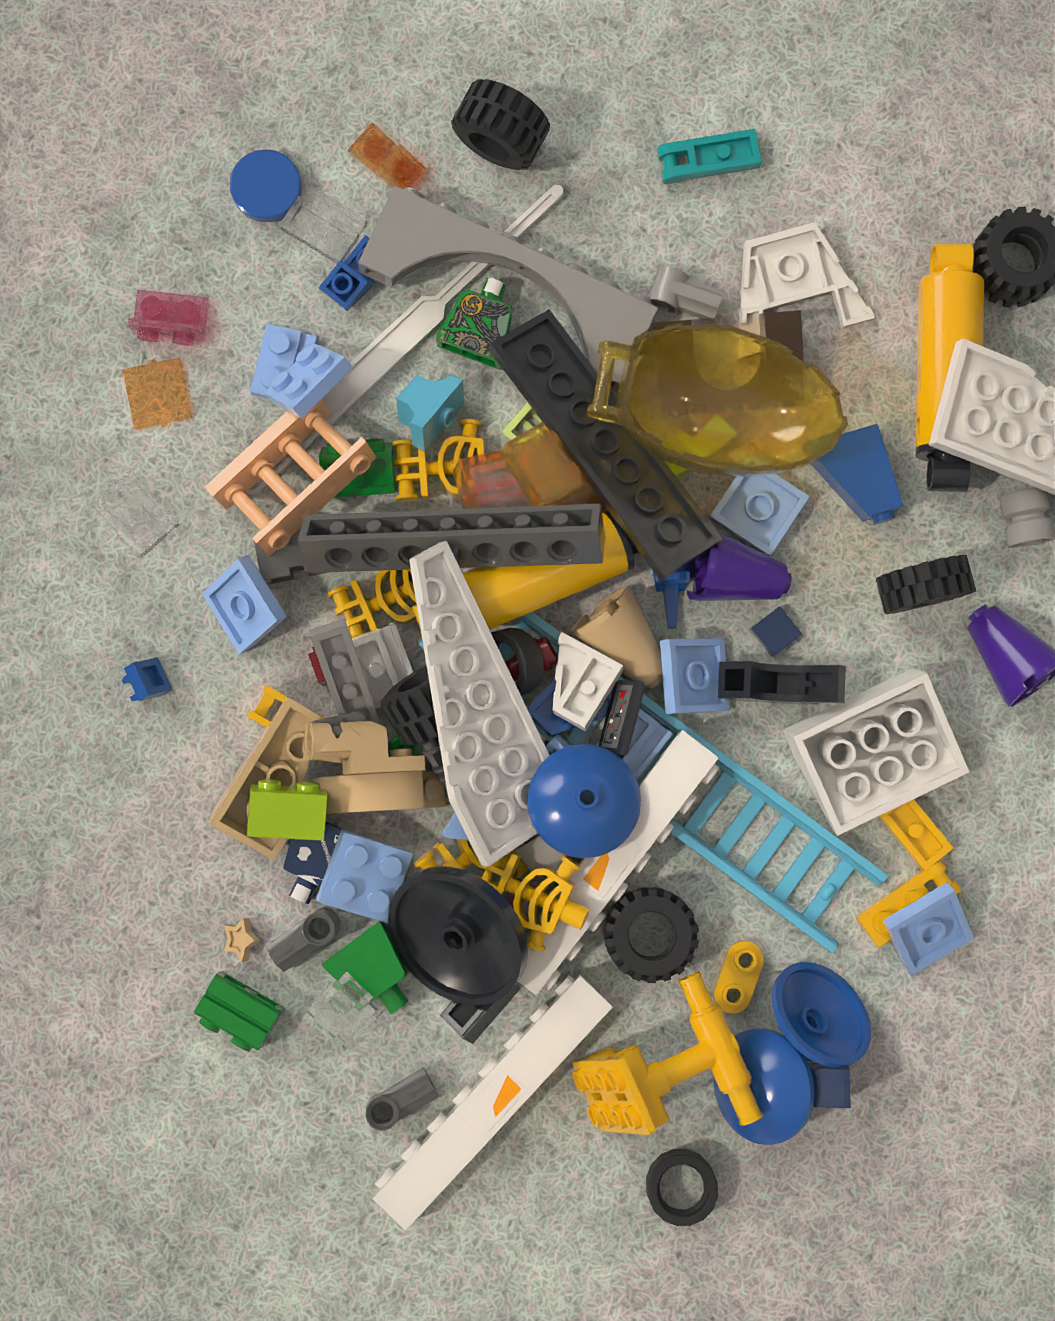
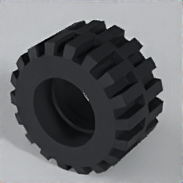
[451,79,550,170]
[972,207,1055,308]
[380,665,438,745]
[603,887,699,983]

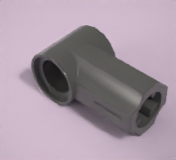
[266,908,340,972]
[365,1067,439,1131]

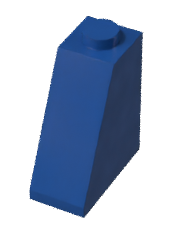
[803,424,904,525]

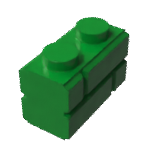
[194,971,285,1052]

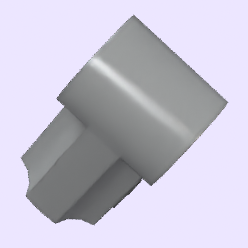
[649,266,724,322]

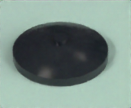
[388,866,528,1005]

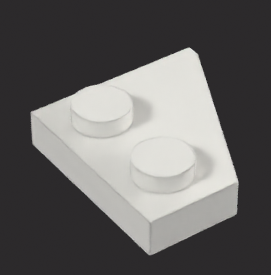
[552,632,624,732]

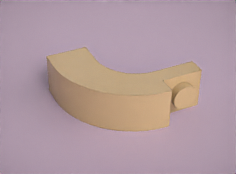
[311,771,446,814]

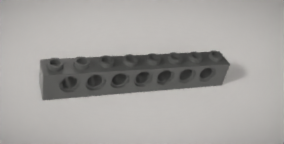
[298,504,606,573]

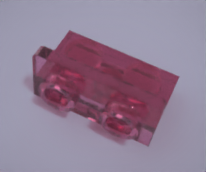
[127,289,210,346]

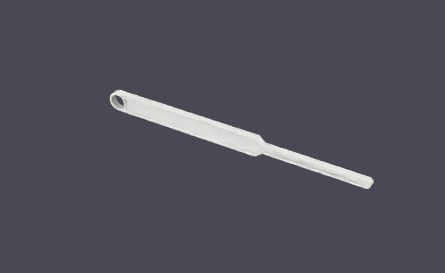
[246,185,563,495]

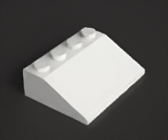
[783,668,969,836]

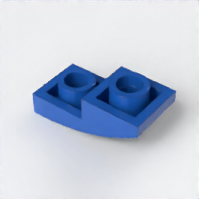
[319,235,376,311]

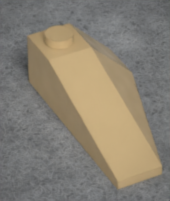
[209,696,320,860]

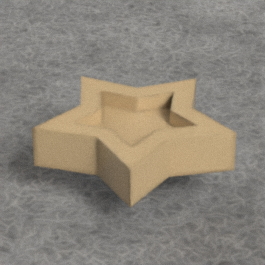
[223,918,260,962]

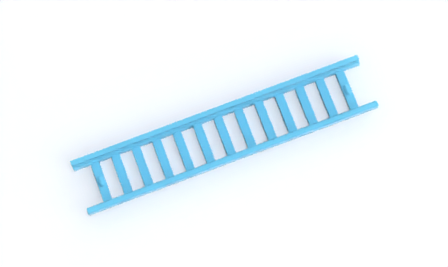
[418,612,889,953]

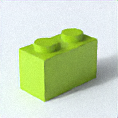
[247,779,327,841]

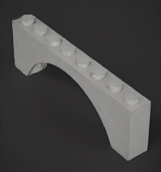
[358,185,658,392]

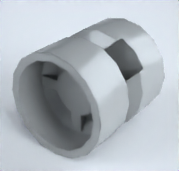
[999,488,1055,548]

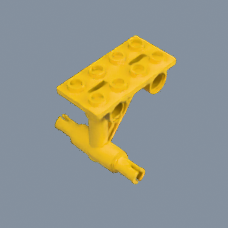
[572,972,763,1135]

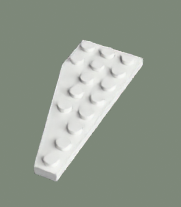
[929,338,1055,495]
[409,541,550,866]

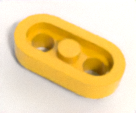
[713,940,764,1014]

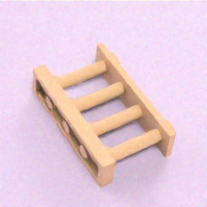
[205,399,377,556]

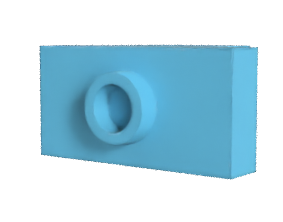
[396,374,464,451]

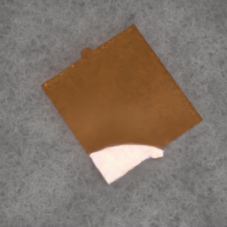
[122,357,193,430]

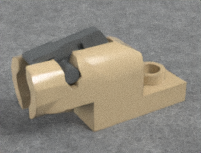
[305,712,425,775]

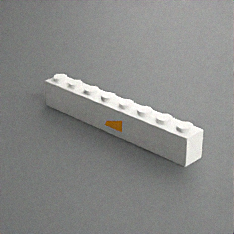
[518,729,719,995]
[373,973,613,1231]

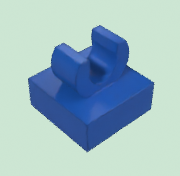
[122,657,173,701]

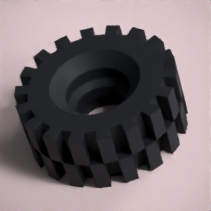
[876,555,976,614]

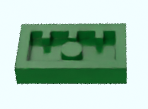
[319,438,396,497]

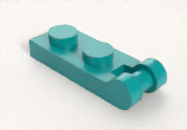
[657,129,762,185]

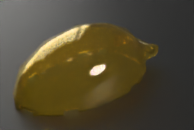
[587,322,848,478]

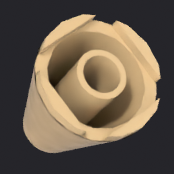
[571,586,663,689]

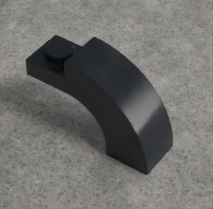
[718,661,846,705]

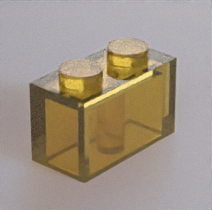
[500,422,584,506]

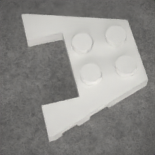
[738,222,875,356]

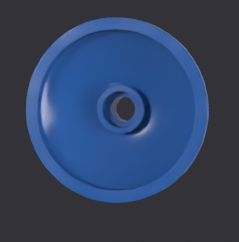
[527,744,641,858]
[772,962,871,1068]
[713,1028,815,1145]

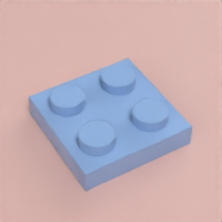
[264,343,353,419]
[709,457,810,557]
[202,555,287,654]
[660,638,730,714]
[316,829,413,923]
[883,883,974,976]

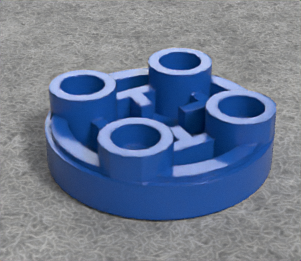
[229,149,302,222]

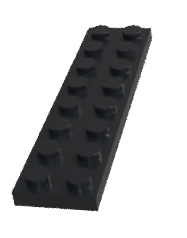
[489,309,723,582]

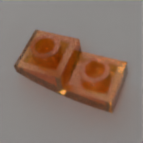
[348,122,427,189]

